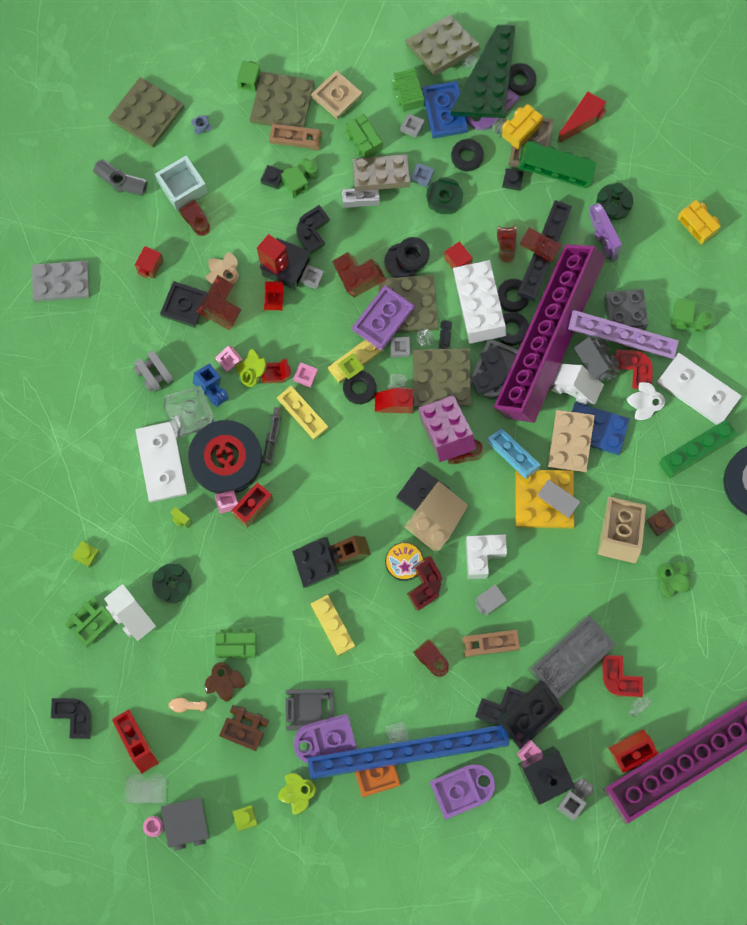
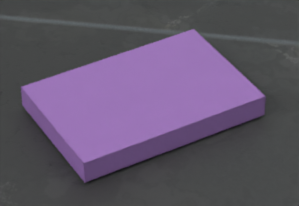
[351,285,415,351]

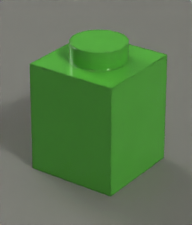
[237,61,261,92]

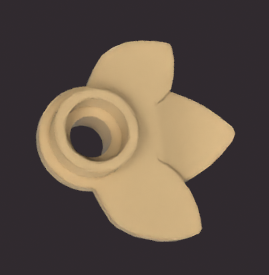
[205,252,239,285]

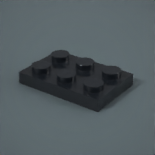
[497,680,564,749]

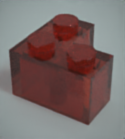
[332,252,386,298]
[196,275,242,330]

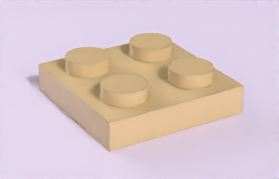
[311,70,362,120]

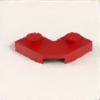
[615,350,653,389]
[602,655,643,698]

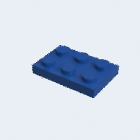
[422,81,468,139]
[572,402,630,455]

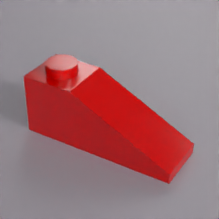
[557,91,607,143]
[112,709,159,774]

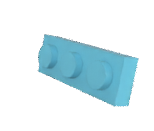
[487,428,541,479]

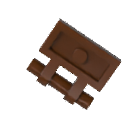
[219,705,269,752]

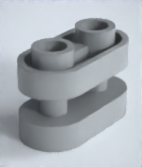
[133,350,174,393]

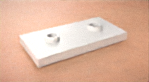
[657,353,741,425]
[135,421,187,503]

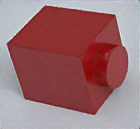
[444,241,473,269]
[135,246,163,279]

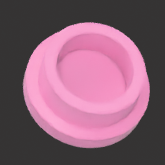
[143,816,164,837]

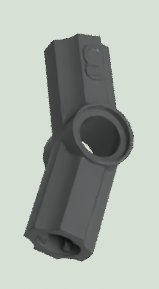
[93,159,148,196]

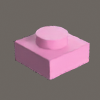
[215,345,243,372]
[293,362,318,388]
[215,491,238,514]
[516,740,542,761]

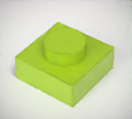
[337,353,364,380]
[170,507,192,528]
[72,541,100,568]
[232,805,258,831]

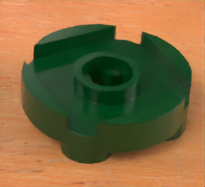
[426,177,463,214]
[596,183,633,220]
[152,563,192,603]

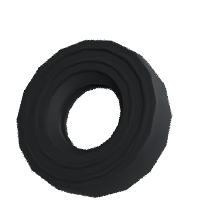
[509,63,537,96]
[451,139,484,172]
[396,237,430,271]
[497,279,530,312]
[498,312,529,346]
[343,371,376,405]

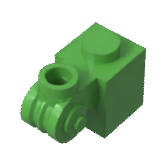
[281,158,318,199]
[671,298,712,333]

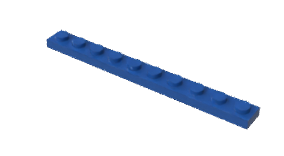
[308,725,509,780]

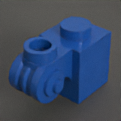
[192,363,229,407]

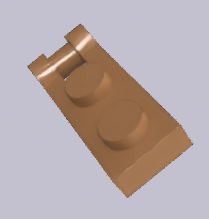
[269,124,322,151]
[462,630,520,657]

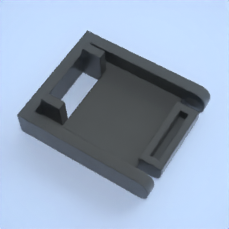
[286,689,334,731]

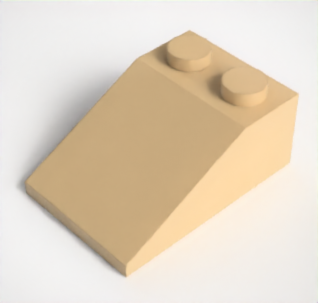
[404,481,468,551]
[598,497,646,564]

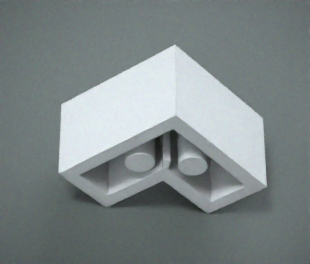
[550,364,604,405]
[465,535,507,579]
[104,584,156,641]

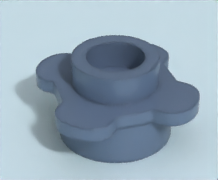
[191,115,212,135]

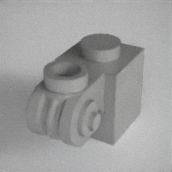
[556,777,594,821]

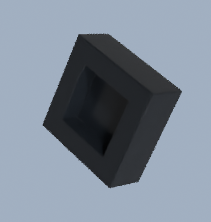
[260,165,283,189]
[502,168,524,191]

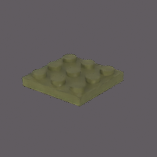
[405,15,480,76]
[250,71,314,128]
[108,77,185,148]
[378,275,438,333]
[413,349,471,407]

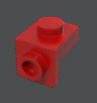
[264,281,284,311]
[261,359,291,383]

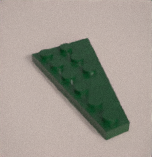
[450,25,515,118]

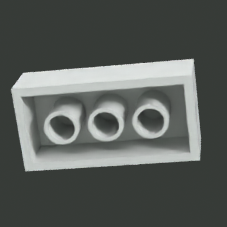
[453,260,506,344]

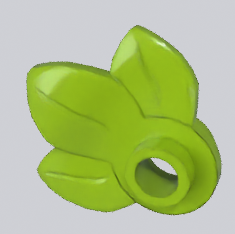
[236,349,266,387]
[278,773,316,814]

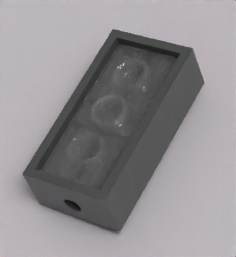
[527,615,616,699]

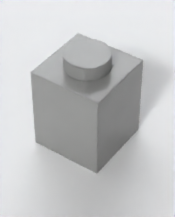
[475,584,507,617]

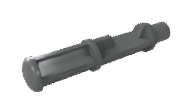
[262,407,282,465]

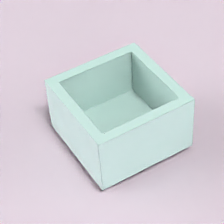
[155,155,208,211]

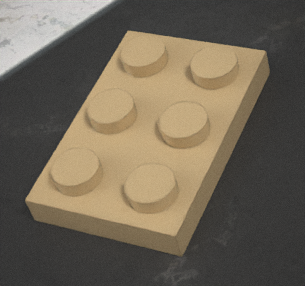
[548,410,595,472]

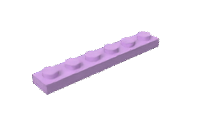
[568,311,679,359]

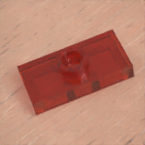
[520,228,562,262]

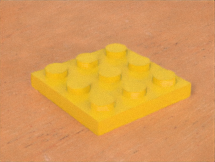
[515,470,574,529]

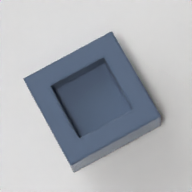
[411,163,434,188]

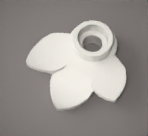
[627,382,665,420]

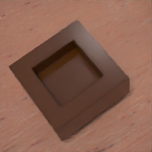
[646,509,674,537]

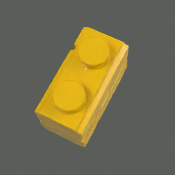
[502,104,543,149]
[678,200,721,245]

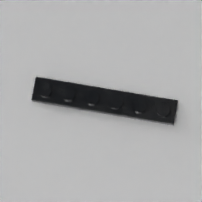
[517,200,572,302]

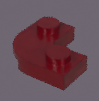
[407,556,443,611]

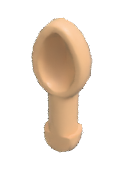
[168,698,208,713]

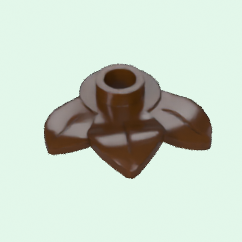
[205,662,245,702]

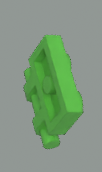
[65,597,115,648]

